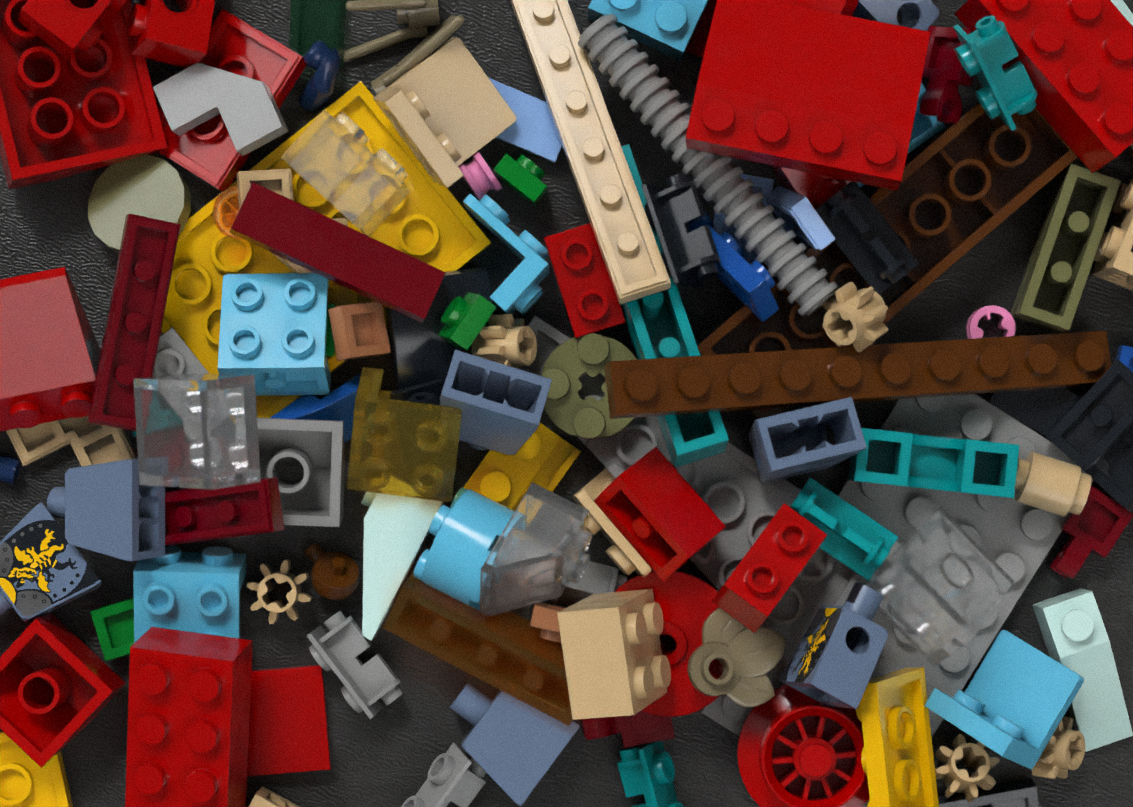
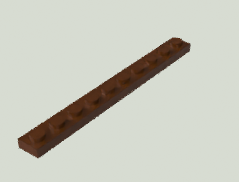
[604,330,1111,419]

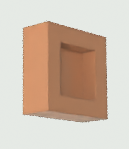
[328,302,391,361]
[530,601,565,643]

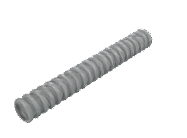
[578,14,838,317]

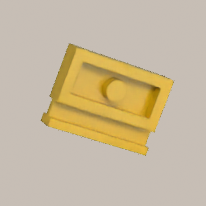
[463,422,581,527]

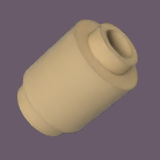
[1015,451,1092,516]

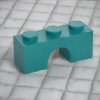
[848,428,1020,498]

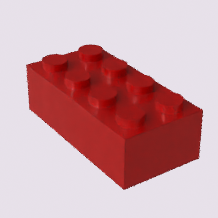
[954,0,1133,174]
[125,627,253,807]

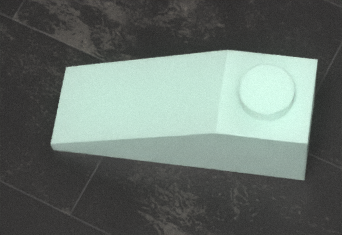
[361,471,446,641]
[1032,588,1133,752]

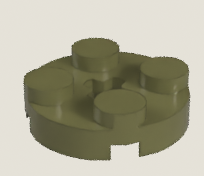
[541,333,637,439]

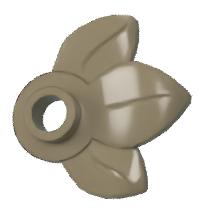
[687,607,786,707]

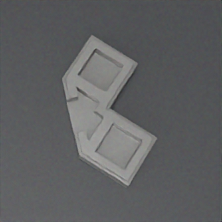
[153,62,288,156]

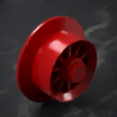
[615,571,723,717]
[737,684,870,807]

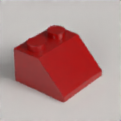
[0,613,126,768]

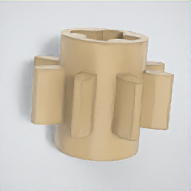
[821,281,888,352]
[472,314,537,369]
[246,559,313,624]
[1032,717,1085,780]
[935,734,1000,803]

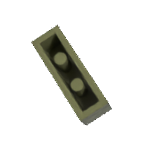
[1011,163,1121,333]

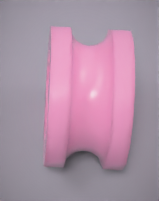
[458,151,502,201]
[966,305,1016,339]

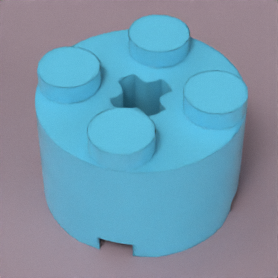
[413,487,527,612]

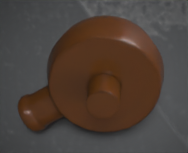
[304,543,360,600]

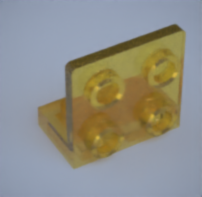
[347,367,462,502]

